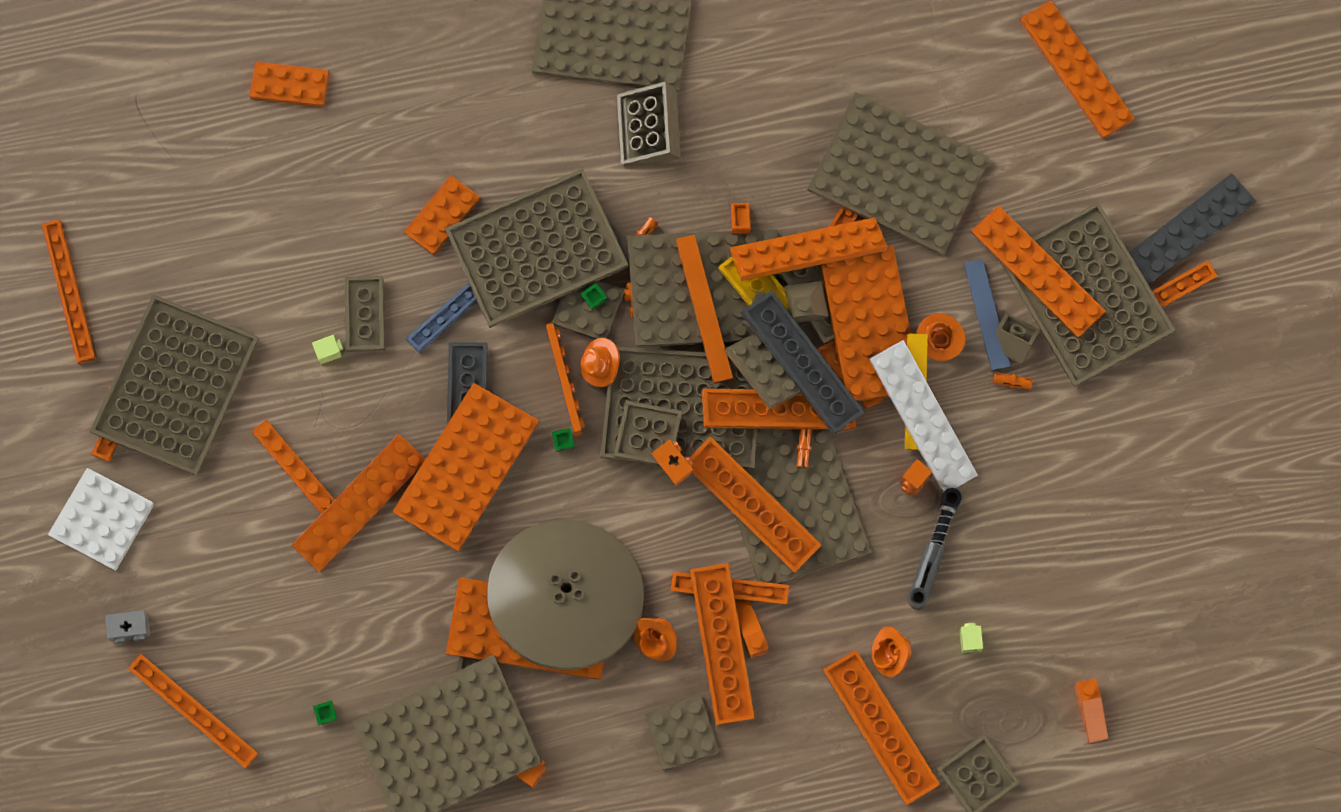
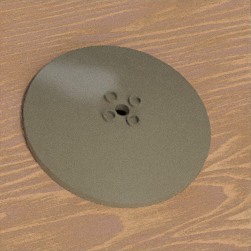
[487,520,644,670]

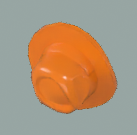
[917,313,966,362]
[580,338,620,387]
[633,618,677,662]
[871,626,912,677]

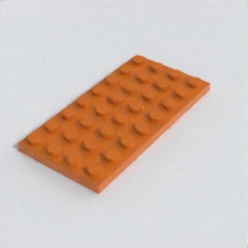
[820,246,911,402]
[392,383,539,552]
[446,577,604,680]

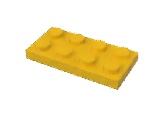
[718,257,789,310]

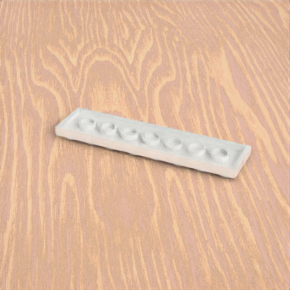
[869,340,978,493]

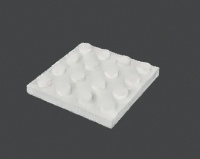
[48,468,155,571]

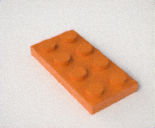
[249,61,329,107]
[404,175,481,256]

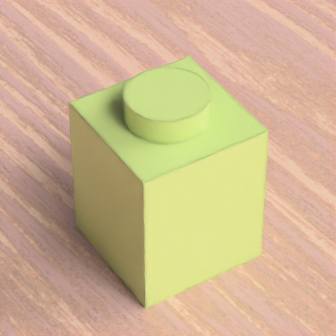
[312,335,343,365]
[960,623,983,653]

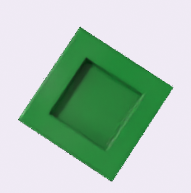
[580,283,607,310]
[552,428,575,452]
[313,700,338,726]

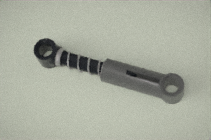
[908,488,962,610]

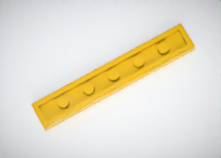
[905,334,928,450]

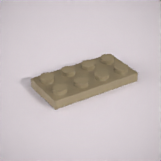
[345,275,385,352]
[725,333,801,409]

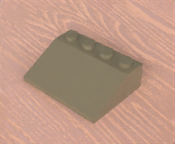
[617,82,681,166]

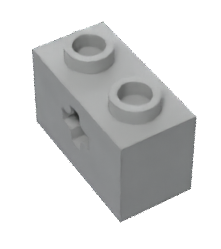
[105,610,150,644]

